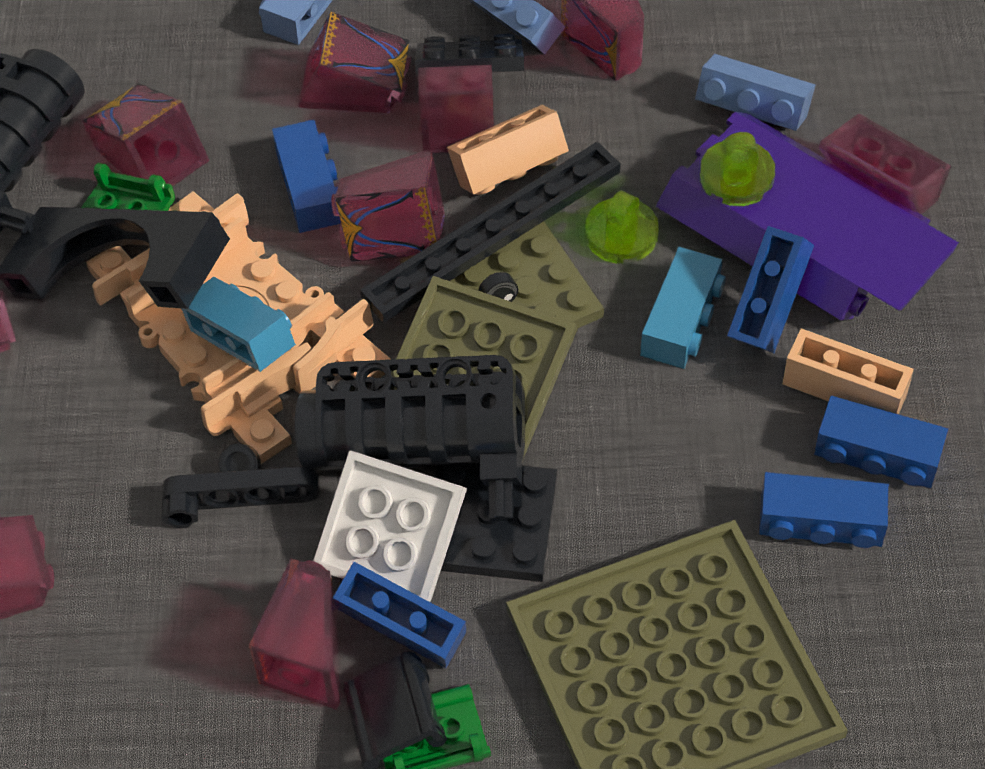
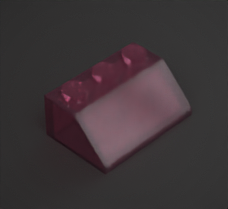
[819,113,951,214]

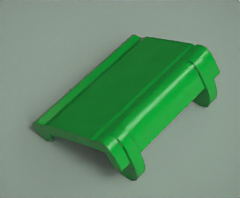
[81,163,175,211]
[382,684,491,769]

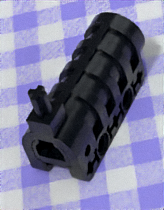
[0,49,85,234]
[295,355,525,521]

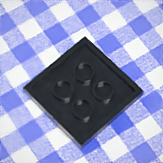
[415,34,524,75]
[435,464,557,582]

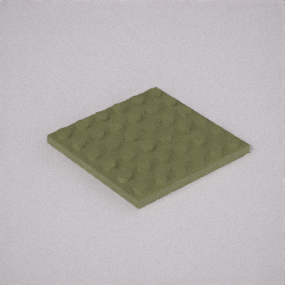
[506,520,848,769]

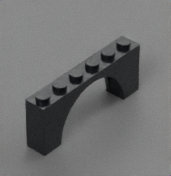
[0,207,230,309]

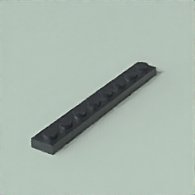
[360,141,621,323]

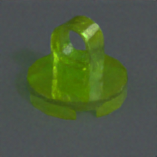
[700,132,775,206]
[585,190,659,264]

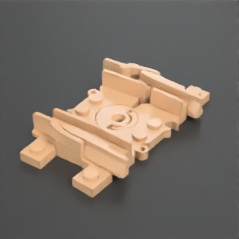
[86,191,391,464]

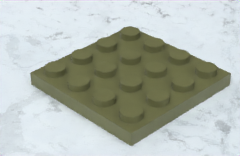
[400,222,604,329]
[393,276,577,461]

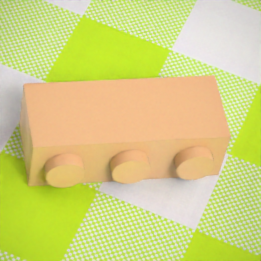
[447,105,569,195]
[782,328,914,414]

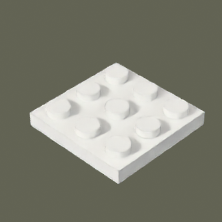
[311,450,467,602]

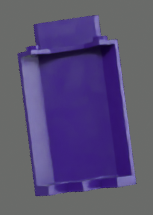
[656,112,959,320]

